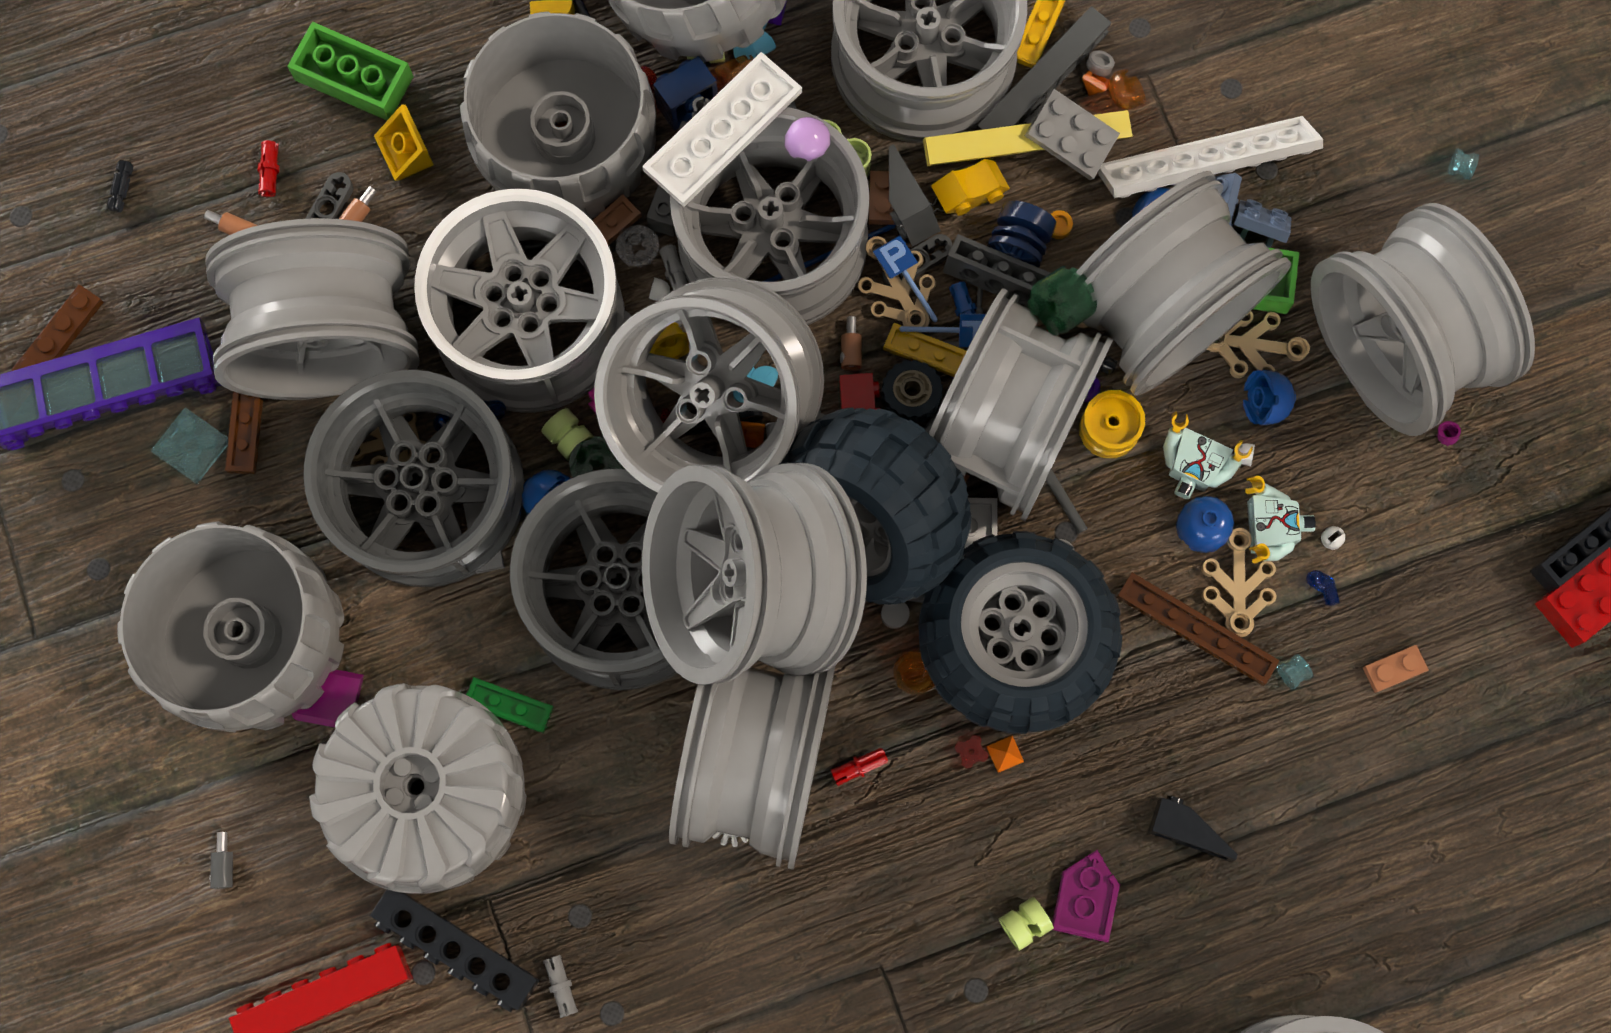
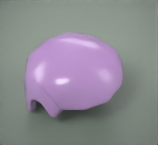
[785,117,830,161]

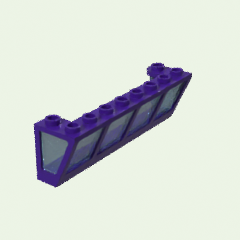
[0,317,221,451]

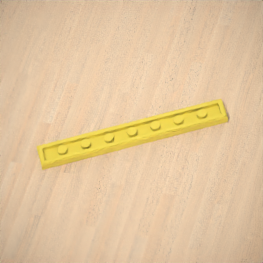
[923,110,1133,166]

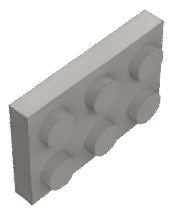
[1024,89,1120,180]

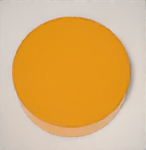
[1050,210,1073,239]

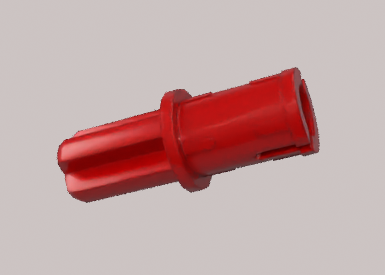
[831,748,888,786]

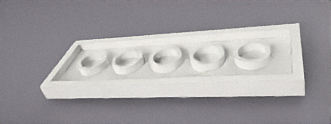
[642,52,802,207]

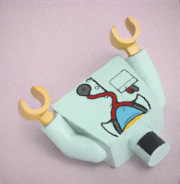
[1163,411,1253,499]
[1245,476,1316,564]

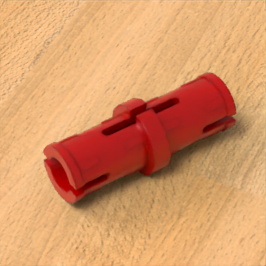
[257,140,280,197]

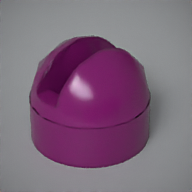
[1437,421,1461,446]

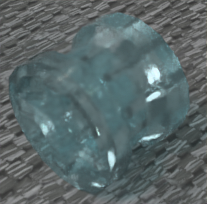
[1448,148,1479,180]
[1277,654,1313,690]

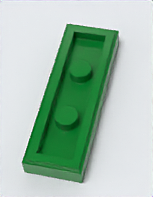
[466,677,554,734]

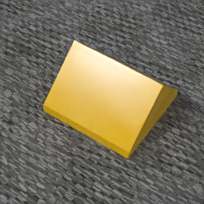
[374,105,433,181]

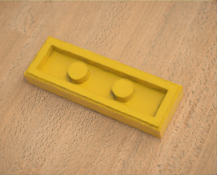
[1017,0,1065,68]
[883,323,967,377]

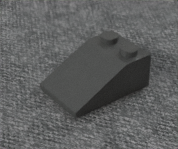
[889,144,941,247]

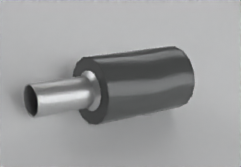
[210,832,233,889]

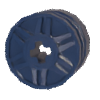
[987,200,1056,268]

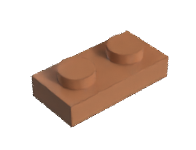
[869,171,895,225]
[592,194,642,245]
[1363,645,1429,693]

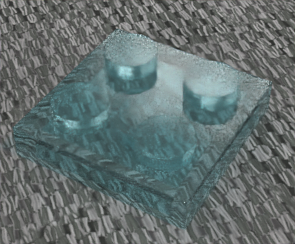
[151,407,228,484]

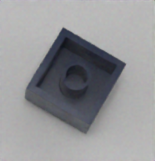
[653,56,718,131]

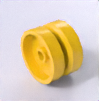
[1079,390,1145,458]

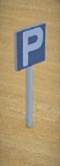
[873,236,938,322]
[899,314,986,347]

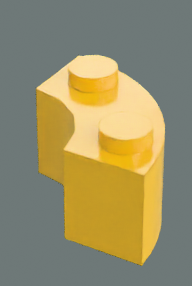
[931,159,1010,216]

